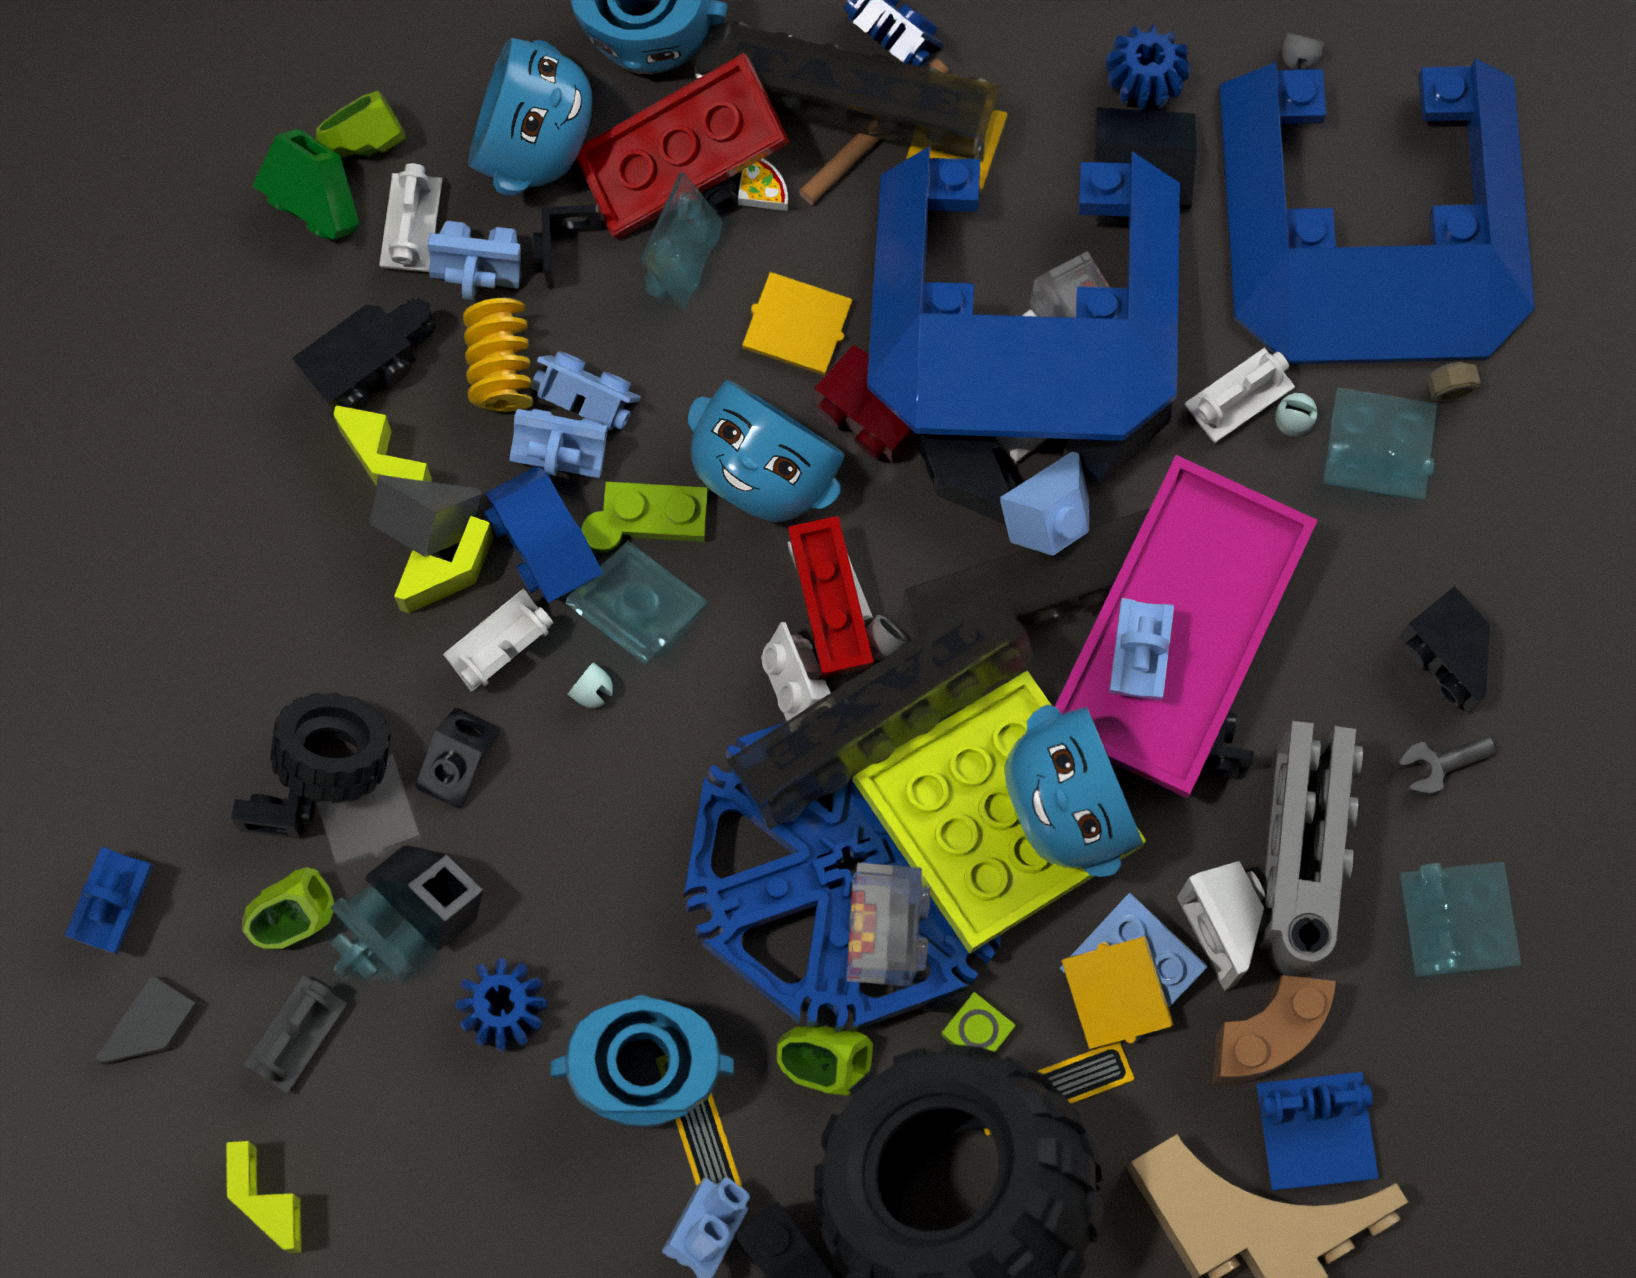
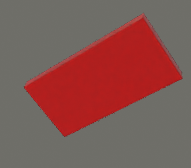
[576,53,790,240]

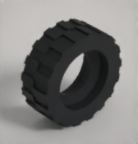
[270,692,391,804]

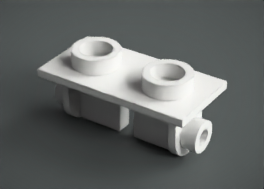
[379,163,442,272]
[1184,348,1295,444]
[443,589,553,692]
[761,622,836,733]

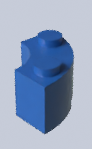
[484,466,603,603]

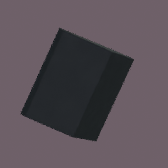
[1094,107,1197,209]

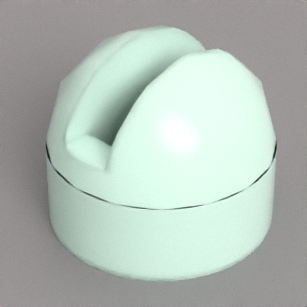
[1275,393,1318,437]
[567,662,613,708]

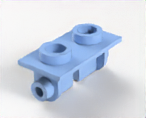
[531,351,641,430]

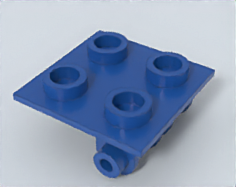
[844,0,944,70]
[1256,1072,1379,1191]

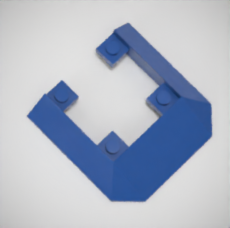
[1219,58,1535,365]
[867,146,1180,441]

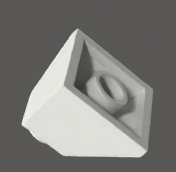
[1177,861,1265,991]

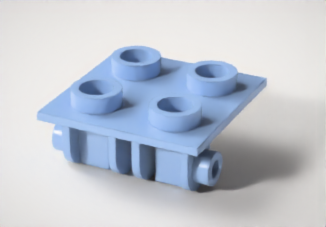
[1060,893,1208,1042]

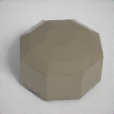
[1427,361,1481,403]

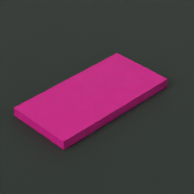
[1055,455,1318,799]

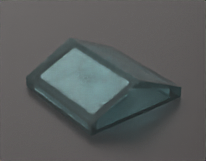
[566,540,708,665]

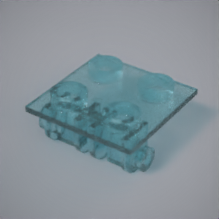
[640,172,723,309]
[1323,387,1437,500]
[1400,862,1521,977]

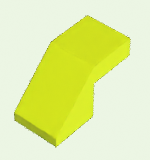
[334,405,432,485]
[394,516,494,613]
[226,1141,301,1254]

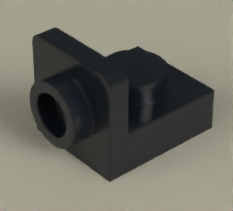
[1203,712,1254,777]
[231,788,316,839]

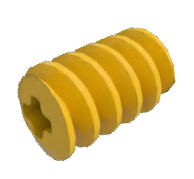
[463,298,533,412]

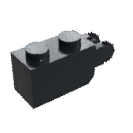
[292,297,436,420]

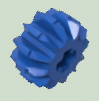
[1105,23,1190,111]
[456,958,548,1051]

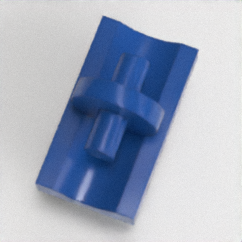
[65,846,153,955]

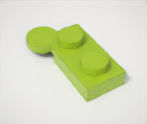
[581,482,708,553]

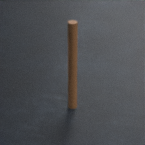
[799,59,949,205]

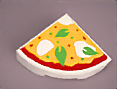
[738,159,788,211]

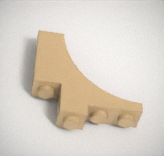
[1126,1134,1408,1278]

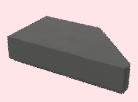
[95,975,198,1065]

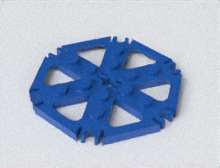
[683,700,1001,1032]

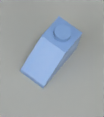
[1000,452,1089,556]

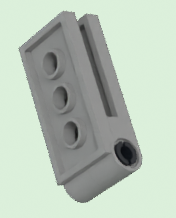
[1257,721,1363,977]

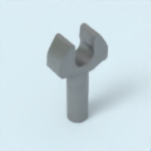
[1396,736,1496,797]

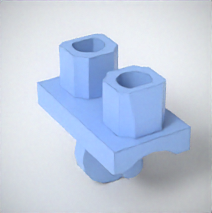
[428,221,521,300]
[509,409,608,478]
[1109,598,1174,701]
[661,1177,750,1278]

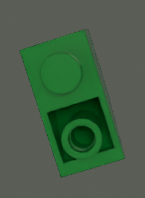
[252,129,360,239]

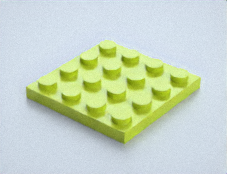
[852,670,1146,954]

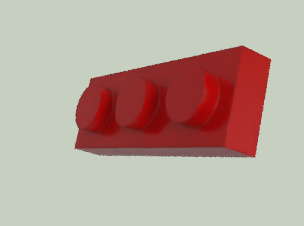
[788,516,874,679]

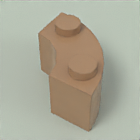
[1212,975,1336,1085]

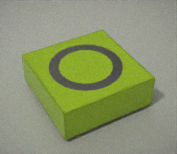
[940,992,1016,1052]

